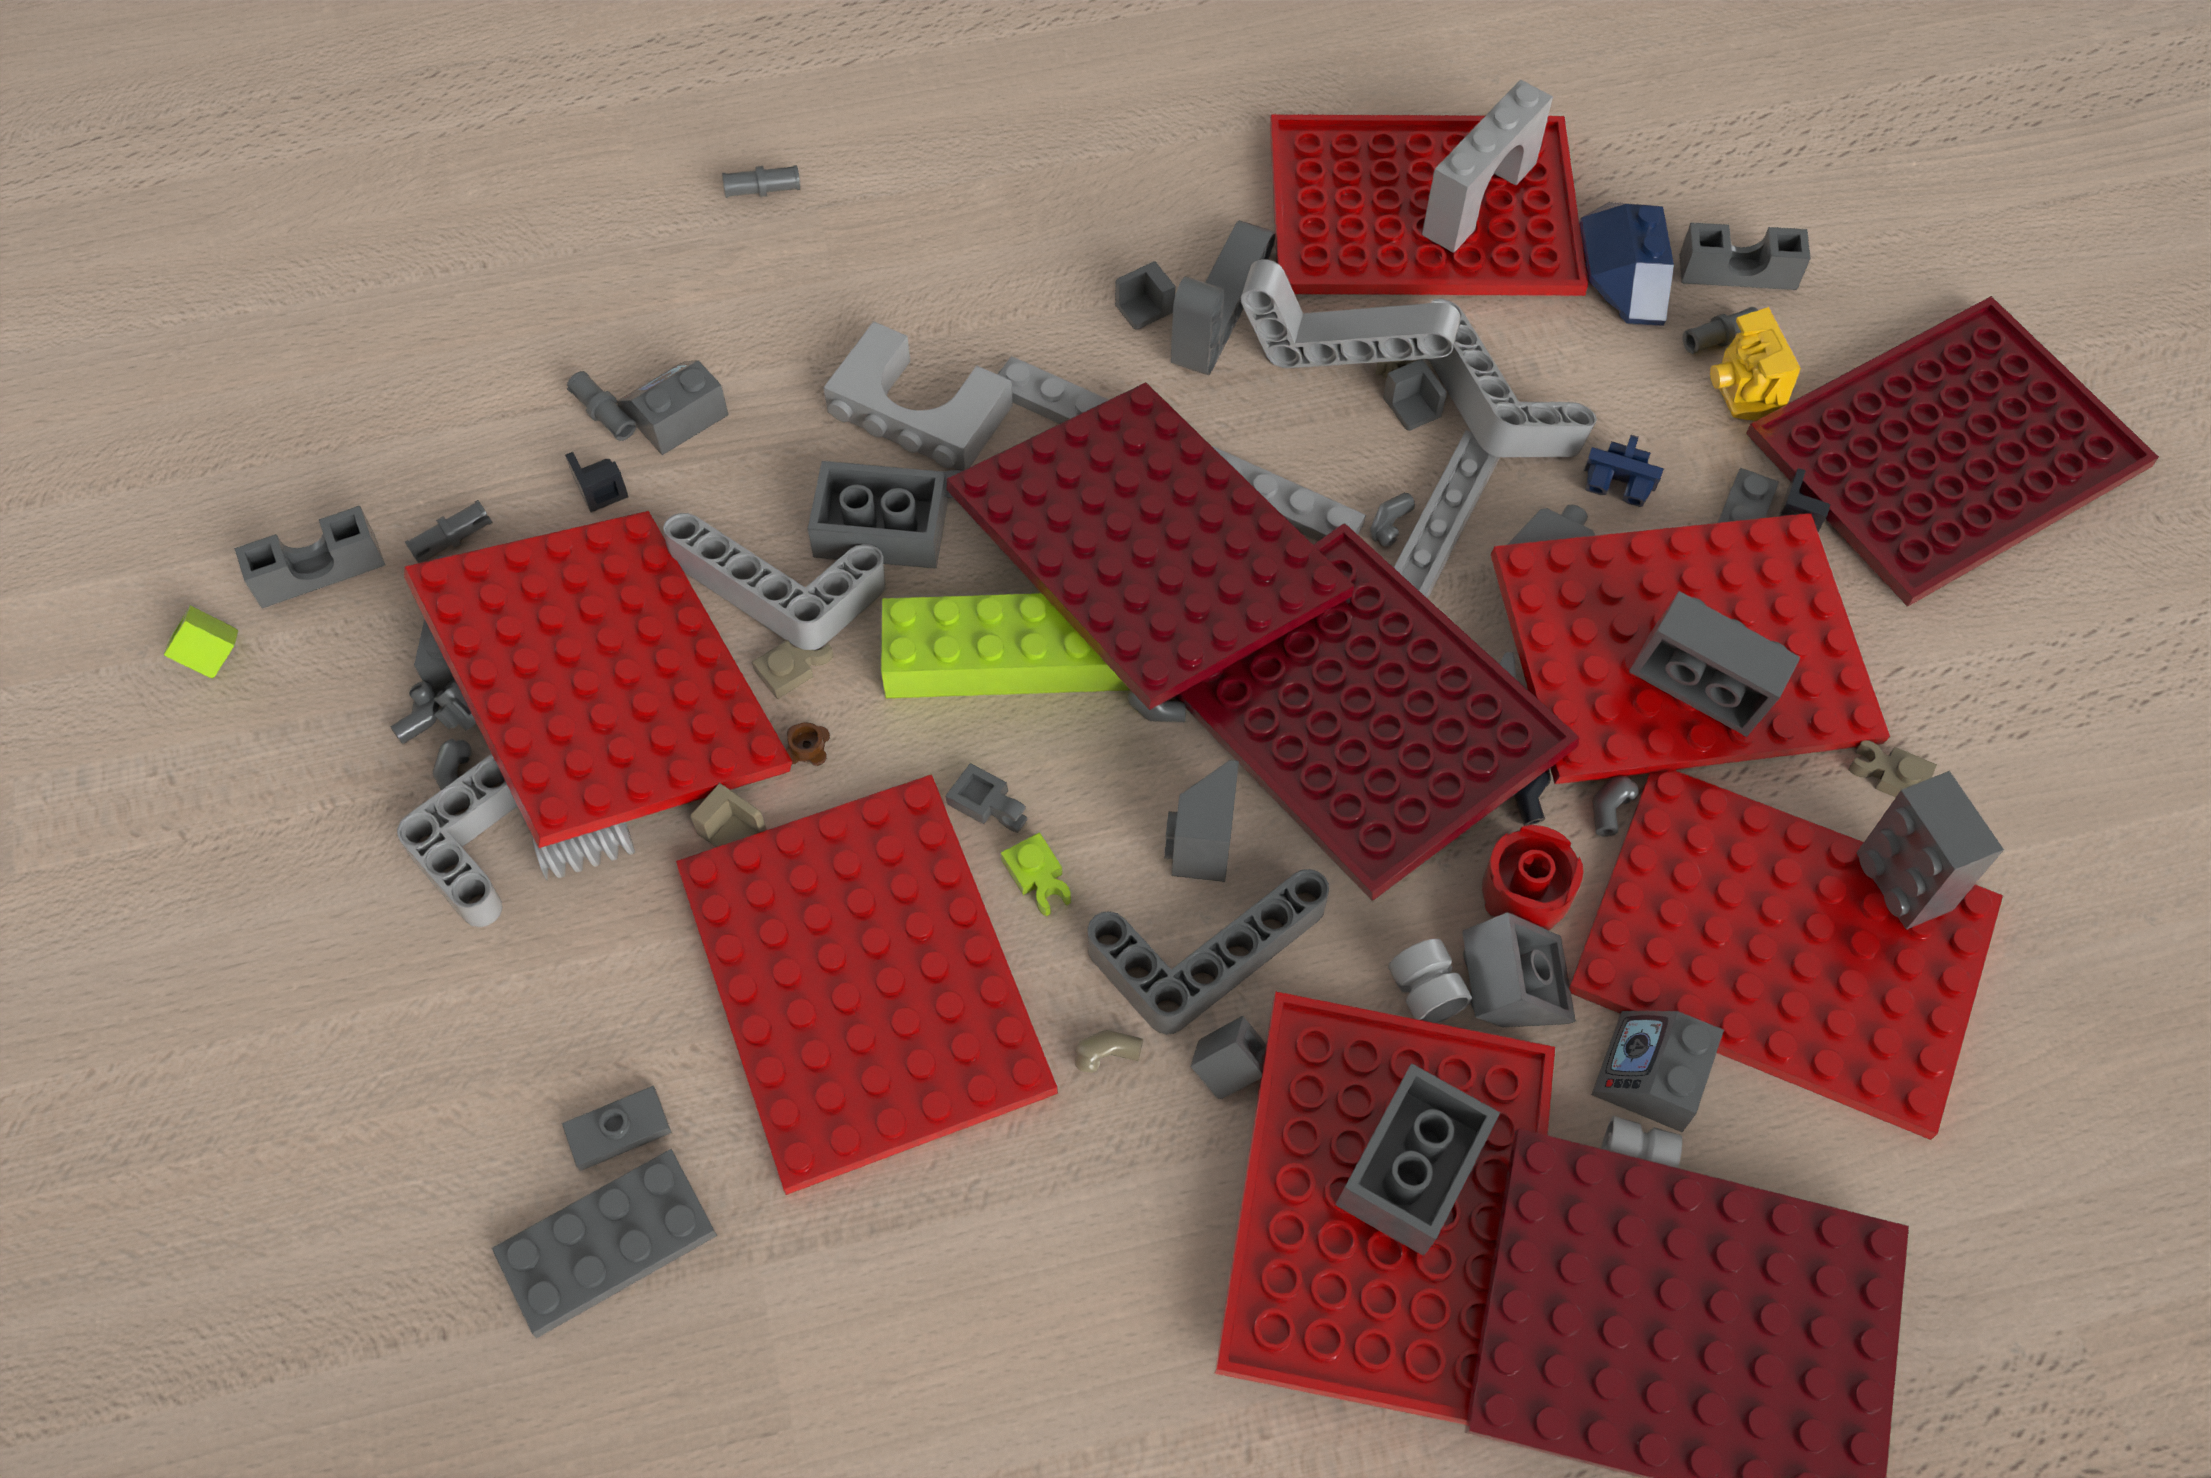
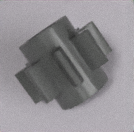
[434,679,476,731]

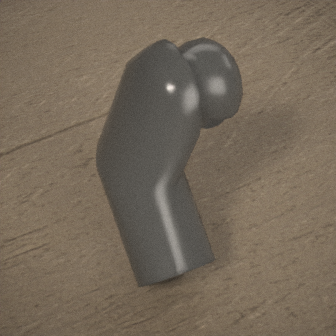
[1370,492,1415,547]
[390,681,440,744]
[1128,691,1186,722]
[433,739,472,790]
[1592,776,1638,837]

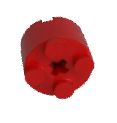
[1482,825,1583,930]

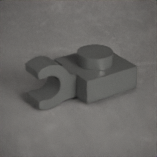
[945,763,1028,833]

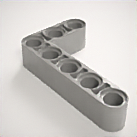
[1241,259,1460,368]
[1429,299,1597,457]
[663,513,886,650]
[397,754,517,927]

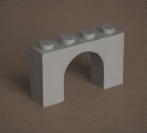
[1422,79,1553,253]
[824,321,1013,471]

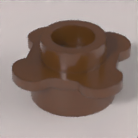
[786,722,830,766]

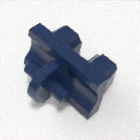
[1584,435,1664,507]

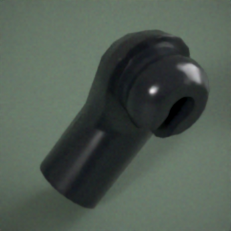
[1514,769,1551,826]

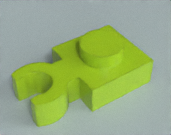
[1001,832,1071,916]

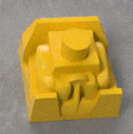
[1710,307,1801,421]

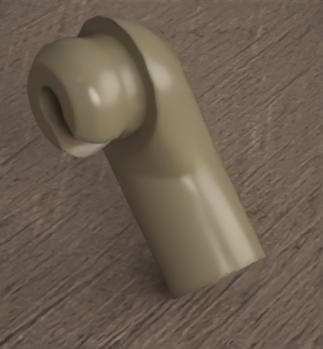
[1075,1030,1143,1073]

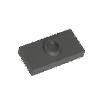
[562,1085,672,1171]

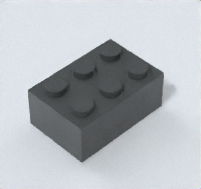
[808,461,948,569]
[1629,591,1801,737]
[1856,771,2004,930]
[1335,1063,1500,1256]

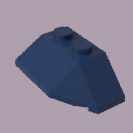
[1579,202,1674,326]

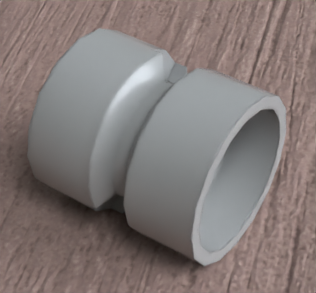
[1388,939,1472,1023]
[1601,1116,1682,1168]

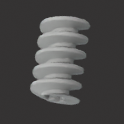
[532,822,635,881]

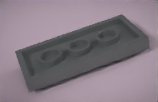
[492,1149,717,1338]

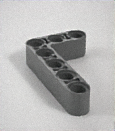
[1171,220,1276,376]
[1087,869,1329,1034]

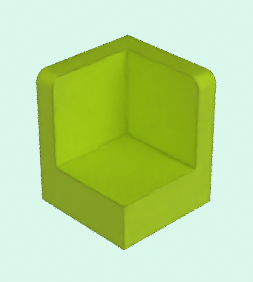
[164,605,238,678]

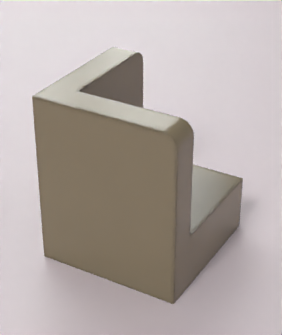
[690,783,767,847]

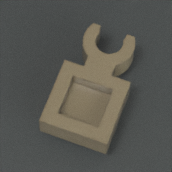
[752,640,833,699]
[1848,740,1937,798]

